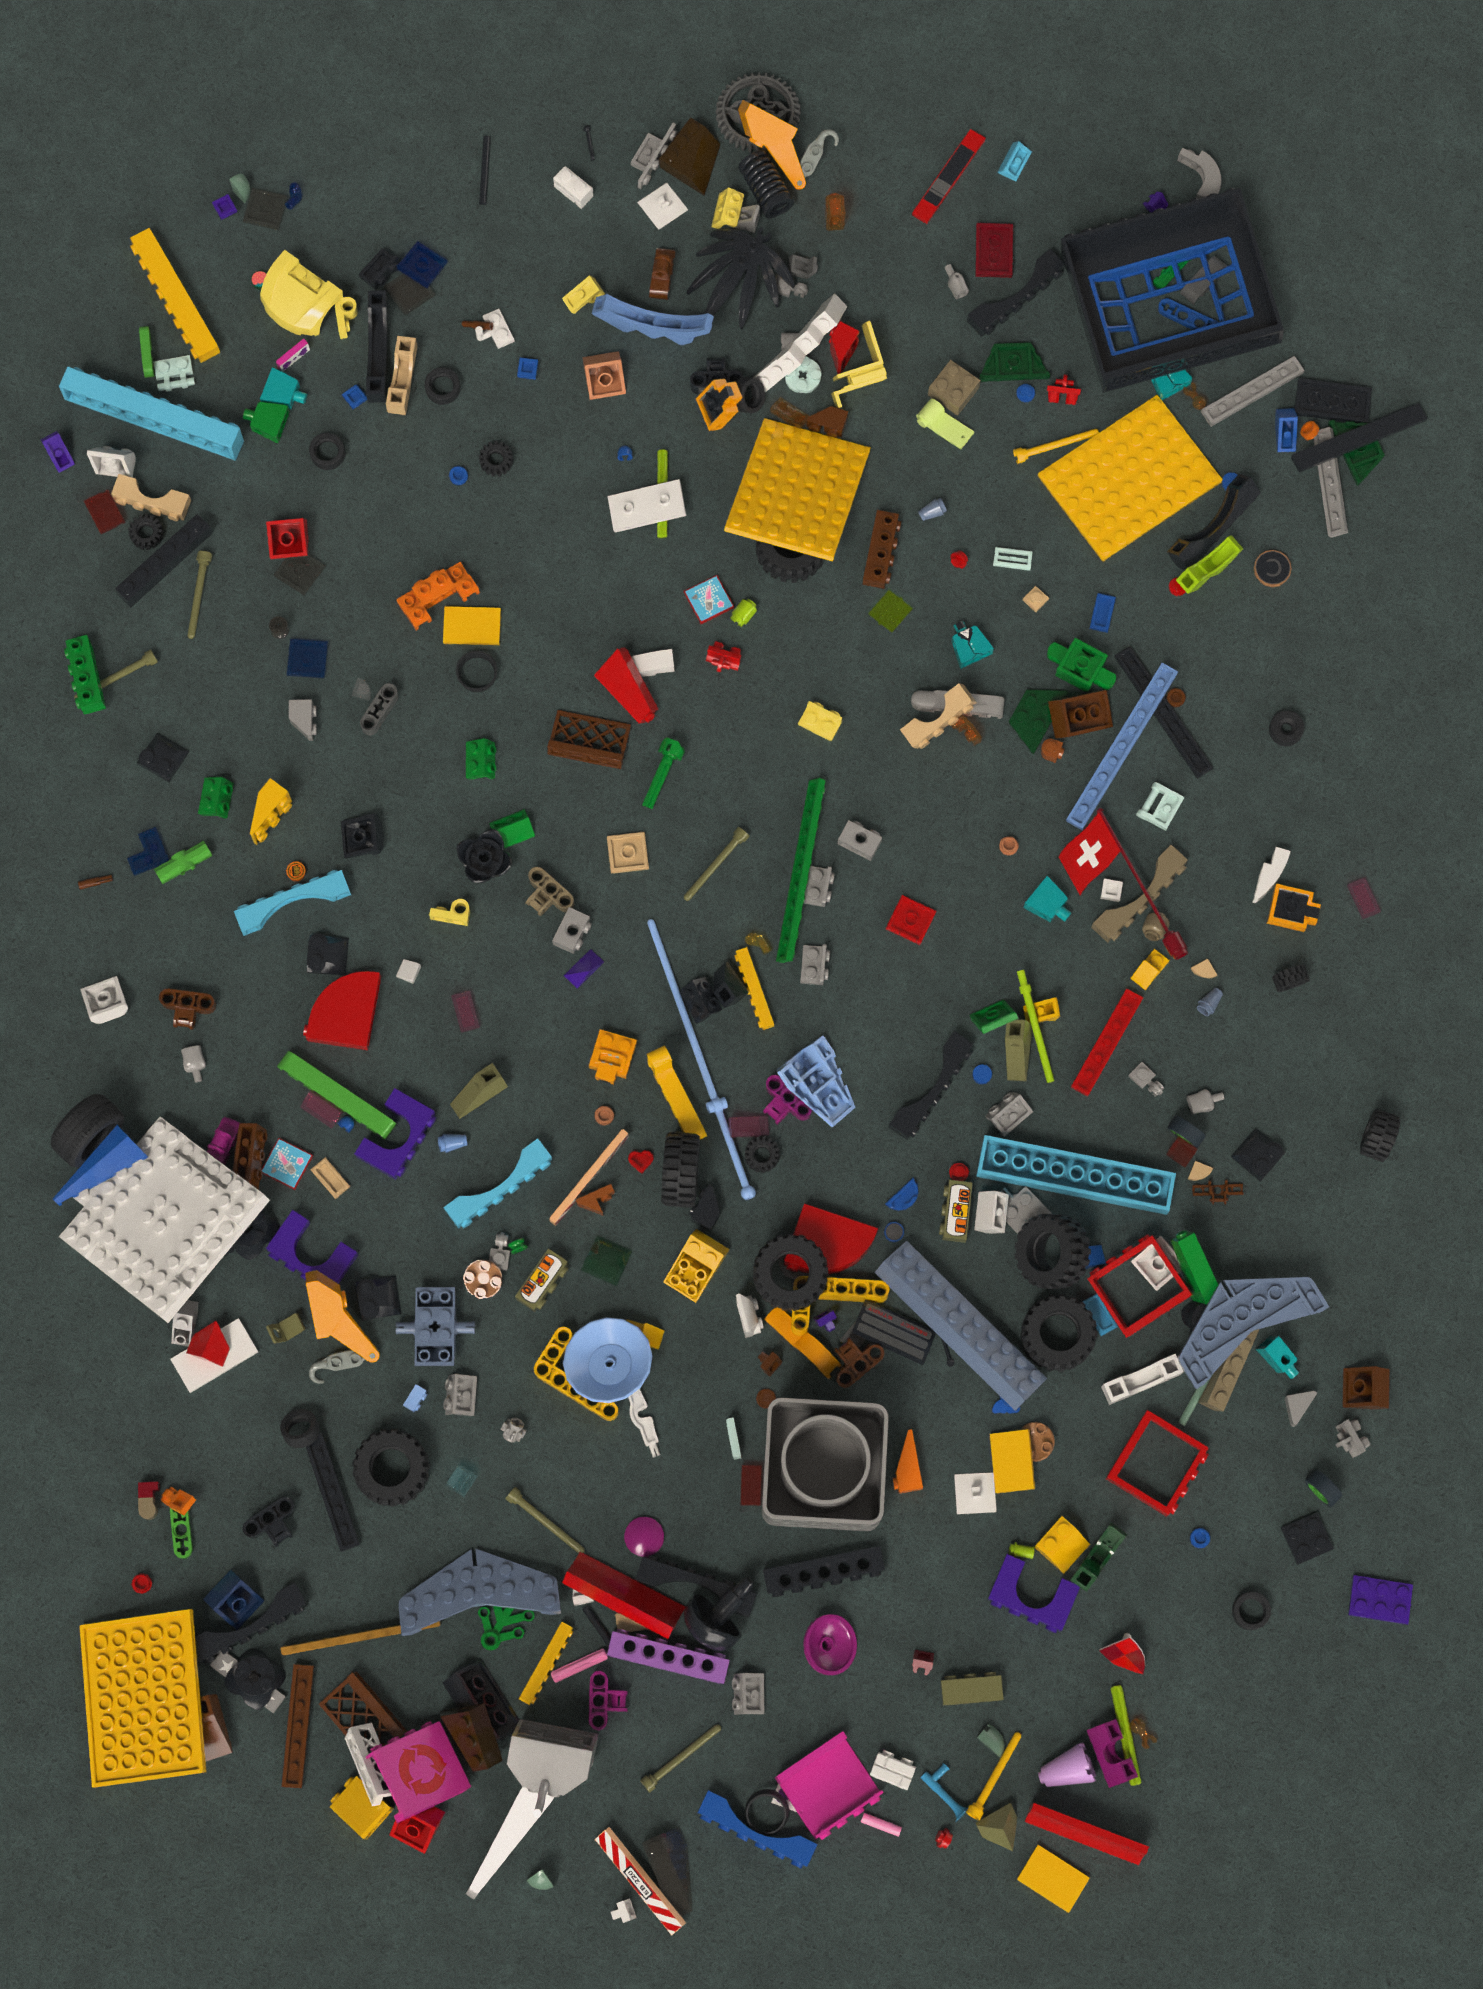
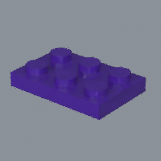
[1348,1575,1413,1625]

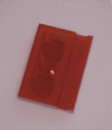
[84,489,125,534]

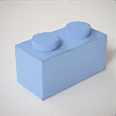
[403,1384,428,1412]

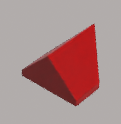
[186,1321,230,1367]

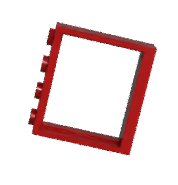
[1087,1235,1193,1338]
[1106,1410,1209,1517]

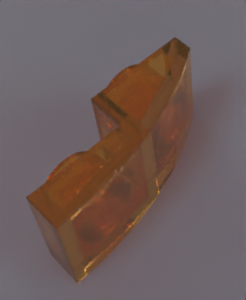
[951,715,982,746]

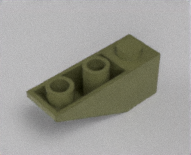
[1005,1020,1032,1081]
[450,1063,508,1119]

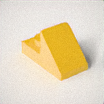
[1130,949,1169,990]
[1023,997,1060,1024]
[626,1320,664,1350]

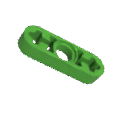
[139,326,155,378]
[170,1508,193,1559]

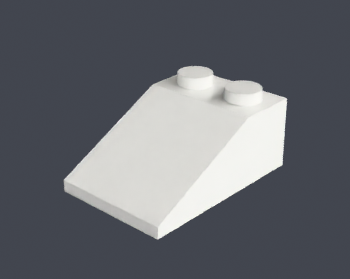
[87,446,136,477]

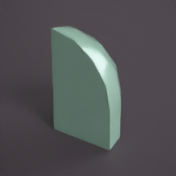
[229,174,251,203]
[977,1723,1005,1758]
[526,1869,554,1890]

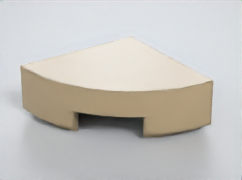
[1191,959,1217,978]
[1188,1161,1213,1181]

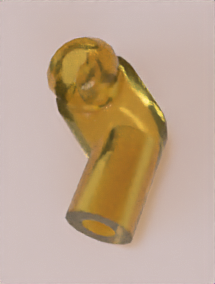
[745,933,772,955]

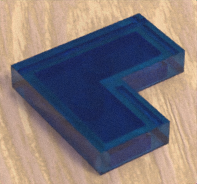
[127,827,169,876]

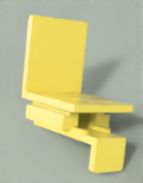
[831,321,887,409]

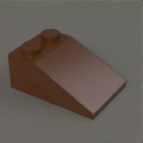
[1048,690,1113,739]

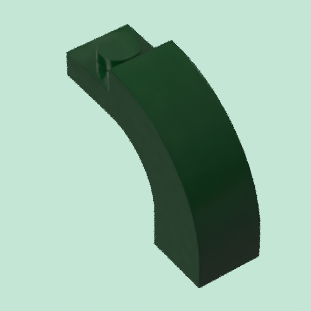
[1071,1523,1127,1592]

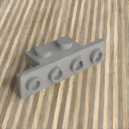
[631,123,677,189]

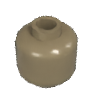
[1142,912,1170,941]

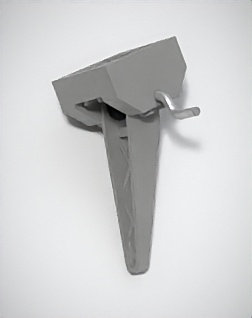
[465,1719,599,1899]

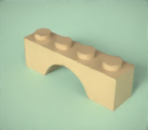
[386,336,417,415]
[111,474,191,521]
[900,683,977,749]

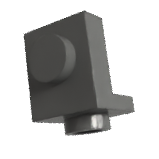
[788,254,818,279]

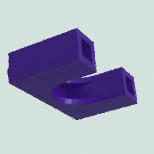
[354,1088,436,1180]
[266,1210,358,1284]
[987,1554,1080,1633]

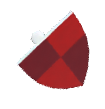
[1099,1633,1145,1674]

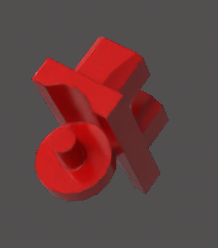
[1046,374,1081,405]
[706,641,741,673]

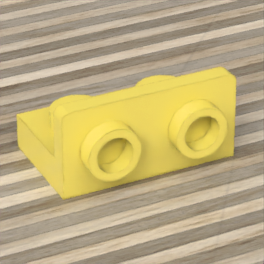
[711,187,744,229]
[798,701,842,741]

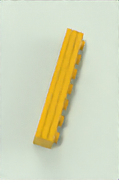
[734,947,774,1030]
[519,1622,574,1706]

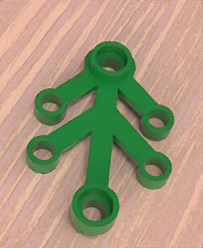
[478,1606,535,1650]

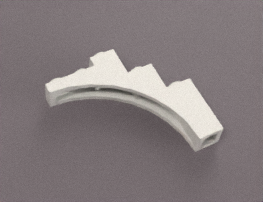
[753,293,847,392]

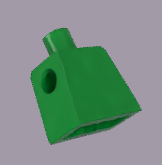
[243,402,290,443]

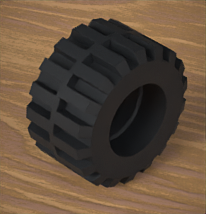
[1360,1109,1400,1162]

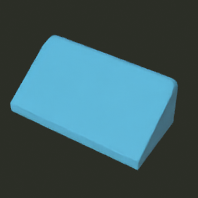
[997,141,1032,181]

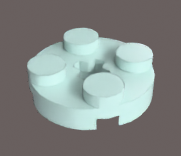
[785,356,821,393]

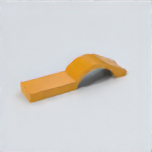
[764,1307,842,1380]

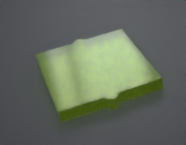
[868,590,913,632]

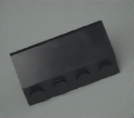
[442,1658,519,1743]

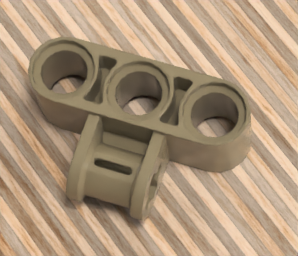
[526,867,574,916]

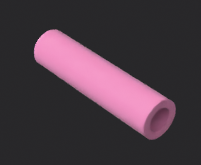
[861,1813,902,1837]

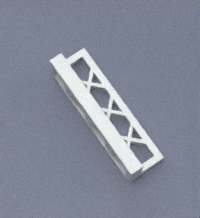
[345,1723,392,1806]

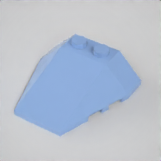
[777,1035,856,1127]

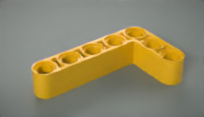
[647,1045,707,1140]
[791,1276,889,1336]
[534,1327,618,1421]

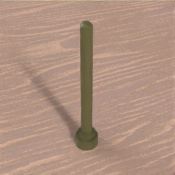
[187,551,212,639]
[74,649,158,699]
[684,827,750,901]
[505,1487,585,1554]
[640,1724,721,1793]

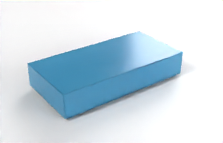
[1082,1293,1118,1336]

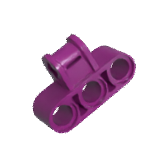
[763,1075,812,1125]
[207,1116,240,1165]
[589,1671,628,1731]

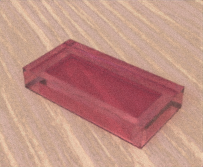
[1347,878,1381,920]
[451,991,480,1033]
[300,1090,343,1128]
[728,1116,769,1138]

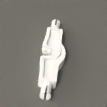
[628,1389,661,1458]

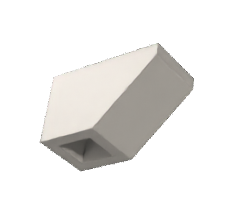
[289,699,317,741]
[171,1300,199,1347]

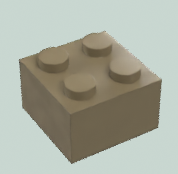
[928,360,981,416]

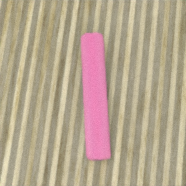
[551,1649,608,1683]

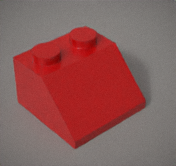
[829,321,859,374]
[266,518,308,559]
[389,1806,445,1854]

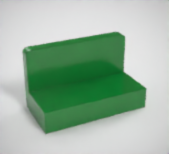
[489,810,535,848]

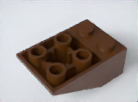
[200,1694,233,1761]

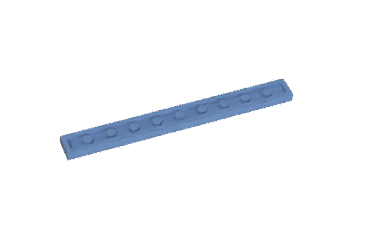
[1066,663,1178,830]

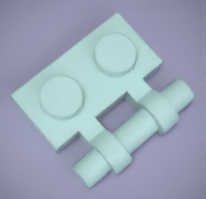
[153,355,195,392]

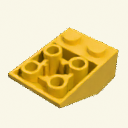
[250,778,292,845]
[664,1229,730,1303]

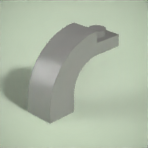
[1177,148,1221,199]

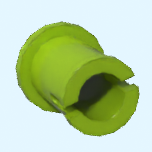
[1009,1542,1034,1559]

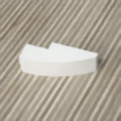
[631,649,674,677]
[1252,847,1291,903]

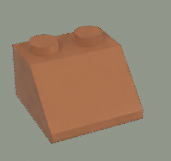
[582,351,626,400]

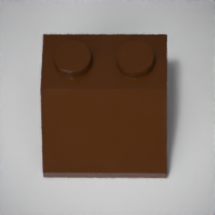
[1343,1366,1390,1409]

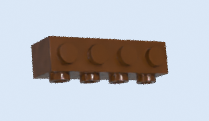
[862,510,901,589]
[233,1123,267,1191]

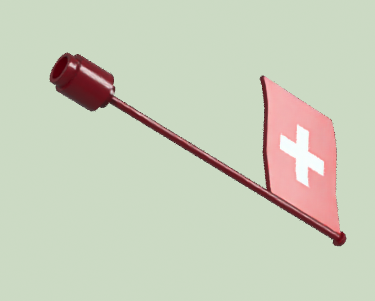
[1059,808,1188,960]

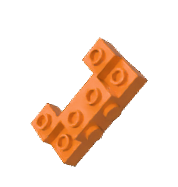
[396,562,480,631]

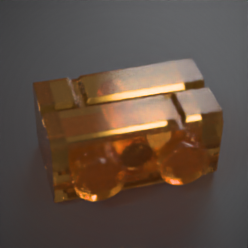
[825,193,845,231]

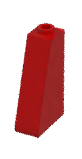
[594,648,658,724]

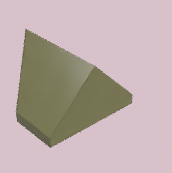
[976,1803,1017,1851]

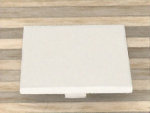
[637,183,688,230]
[954,1472,996,1514]

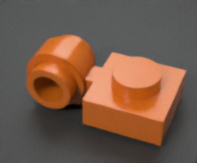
[161,1487,196,1515]

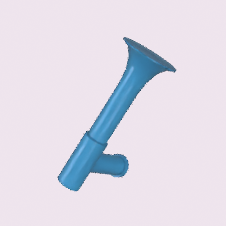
[921,1763,968,1822]

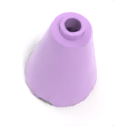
[1038,1742,1096,1787]

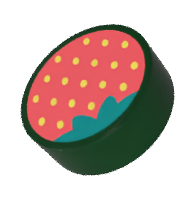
[251,270,267,290]

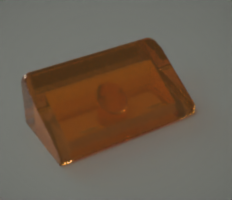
[770,397,809,430]

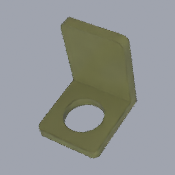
[266,1313,305,1344]

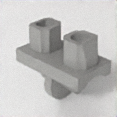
[1335,1419,1370,1458]

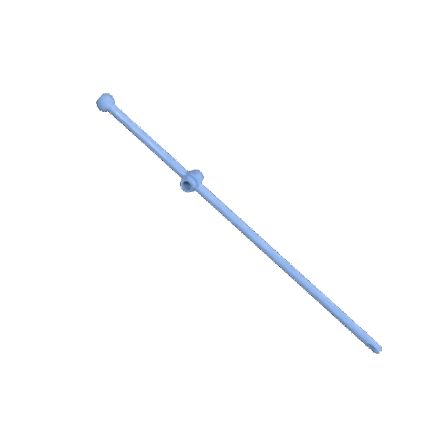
[647,919,756,1200]

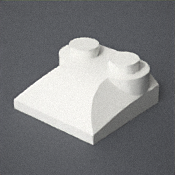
[80,976,128,1024]
[1131,1236,1181,1291]
[736,1294,763,1338]

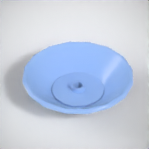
[563,1317,653,1403]

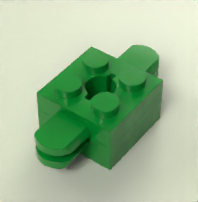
[1047,638,1116,693]

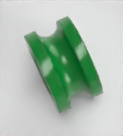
[508,1238,528,1254]

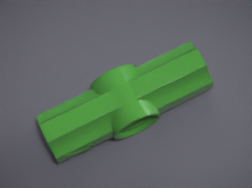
[154,841,212,884]

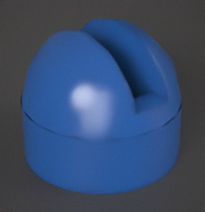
[617,446,632,461]
[337,1116,354,1133]

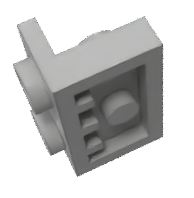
[804,866,835,907]
[800,944,830,985]
[985,1092,1033,1137]
[443,1374,477,1416]
[732,1673,764,1715]

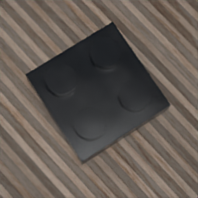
[1280,1513,1334,1565]

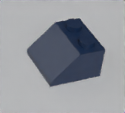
[203,1570,264,1630]

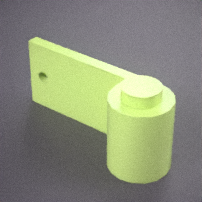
[916,399,974,449]

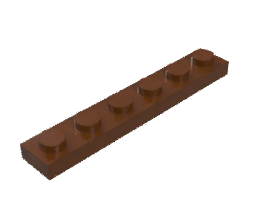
[281,1664,314,1789]

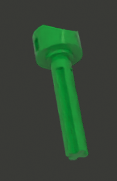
[642,737,685,809]

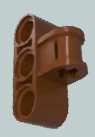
[649,248,675,300]
[159,989,216,1030]
[834,1337,884,1388]

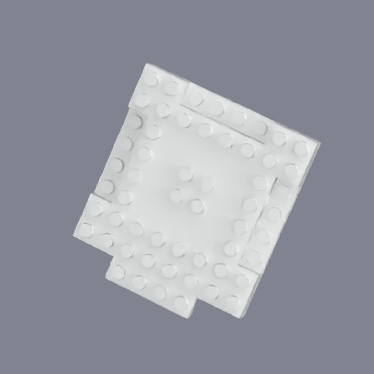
[59,1117,270,1323]

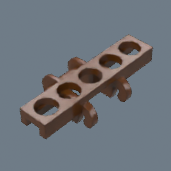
[1192,1180,1243,1205]

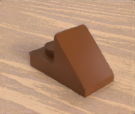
[576,1184,615,1215]

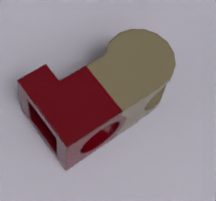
[138,1482,160,1520]

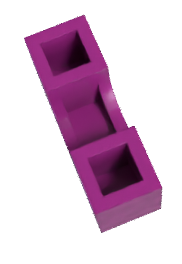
[1087,1719,1138,1788]

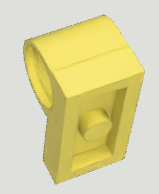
[562,275,605,314]
[335,297,358,339]
[429,899,470,926]

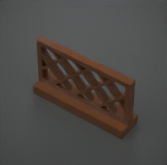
[547,710,631,769]
[319,1671,408,1746]

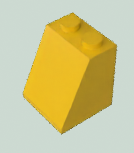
[330,1776,394,1840]

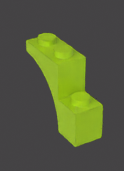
[1176,535,1243,594]

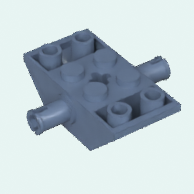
[396,1287,475,1366]

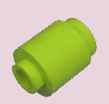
[730,599,757,627]

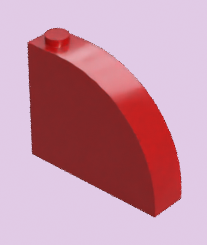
[303,971,381,1050]
[784,1204,878,1274]

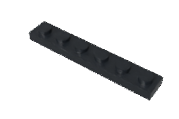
[306,1433,360,1552]

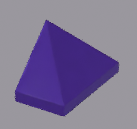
[564,949,604,989]

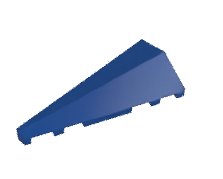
[53,1125,148,1206]

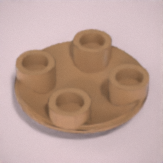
[463,1260,502,1299]
[1020,1422,1055,1462]

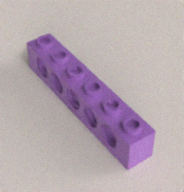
[606,1629,729,1684]

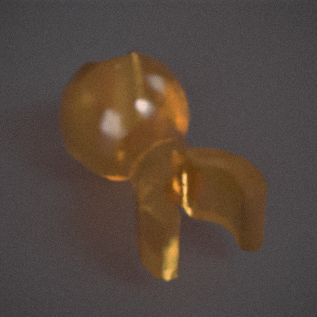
[1183,382,1207,410]
[1130,1718,1157,1749]

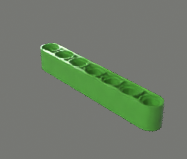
[277,1051,396,1140]

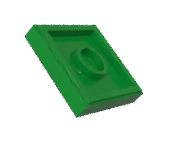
[969,1000,1018,1034]

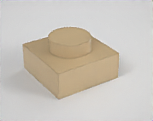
[1023,586,1049,612]

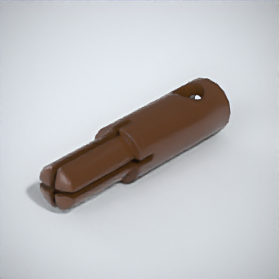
[462,320,493,330]
[78,875,113,890]

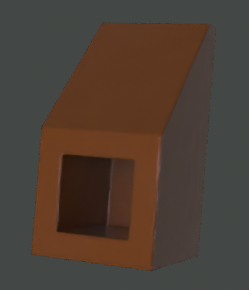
[806,406,849,438]

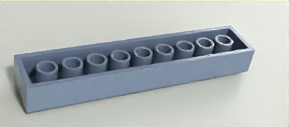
[875,1241,1047,1411]

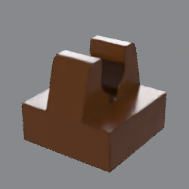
[757,1351,783,1377]

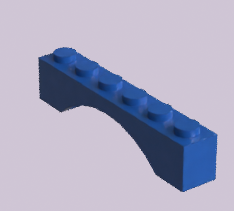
[698,1790,818,1869]

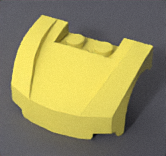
[260,250,343,336]

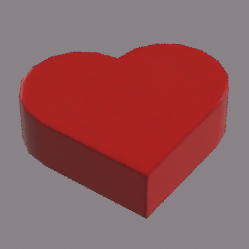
[628,1150,654,1174]

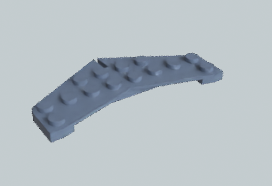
[1178,1277,1329,1389]
[399,1549,561,1636]

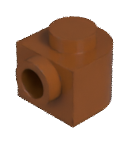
[1041,739,1065,763]

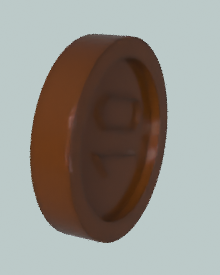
[756,1389,776,1409]

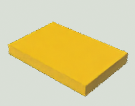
[443,606,501,645]
[990,1429,1035,1493]
[1017,1845,1089,1913]

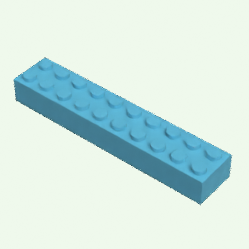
[59,367,244,461]
[976,1135,1176,1215]

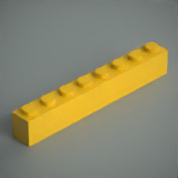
[130,228,220,363]

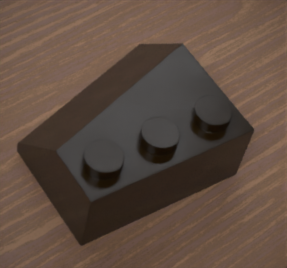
[659,117,720,196]
[440,1703,503,1772]

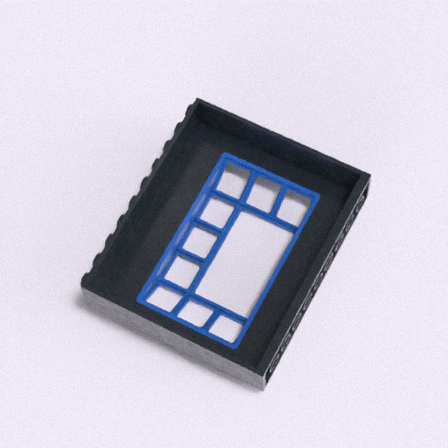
[1061,188,1284,393]

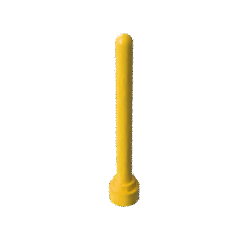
[1013,429,1099,464]
[966,1732,1021,1821]

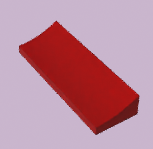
[562,1552,685,1639]
[1025,1803,1149,1865]

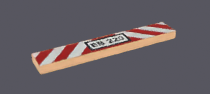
[550,1129,629,1226]
[595,1827,686,1935]

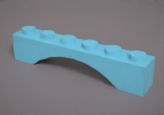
[234,870,351,936]
[443,1138,552,1229]

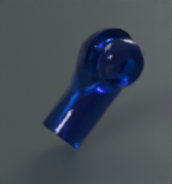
[285,182,302,210]

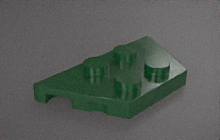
[979,342,1050,382]
[1328,420,1385,486]
[1009,690,1068,755]

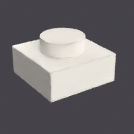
[1100,879,1123,902]

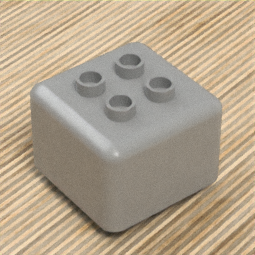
[762,1398,888,1531]

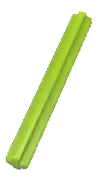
[657,450,668,538]
[1111,1685,1141,1786]

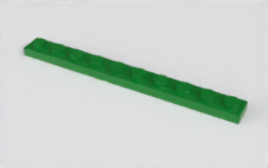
[776,778,825,963]

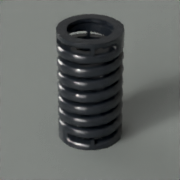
[738,150,794,219]

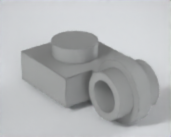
[775,274,808,298]
[1128,1062,1164,1097]
[489,1232,510,1271]

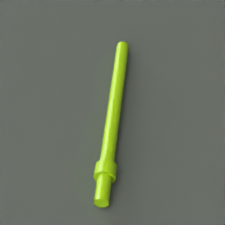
[1017,970,1054,1083]

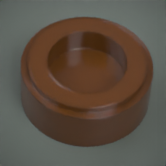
[1166,688,1186,708]

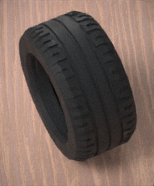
[50,1094,124,1168]

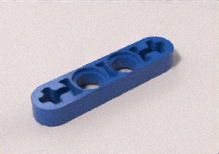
[1158,298,1220,330]

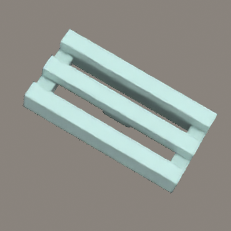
[993,547,1032,570]
[726,1418,741,1460]

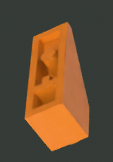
[892,1429,923,1494]

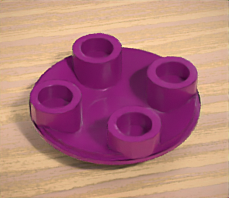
[624,1517,664,1557]

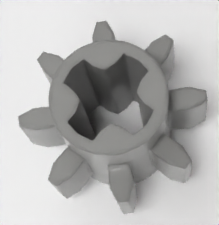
[500,1418,527,1442]

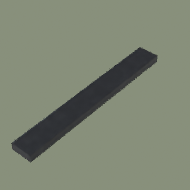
[1291,403,1427,473]
[1114,647,1213,779]

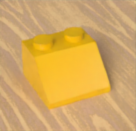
[1034,1516,1090,1574]

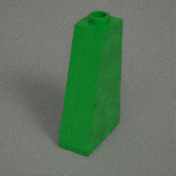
[1171,1230,1218,1305]

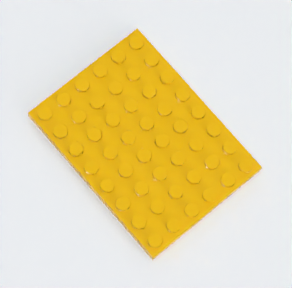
[1037,395,1222,562]
[724,418,871,561]
[80,1609,206,1788]

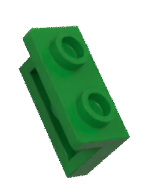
[466,738,496,779]
[198,777,234,819]

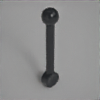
[583,125,595,161]
[941,1338,954,1367]

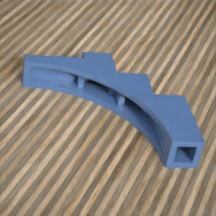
[592,294,714,345]

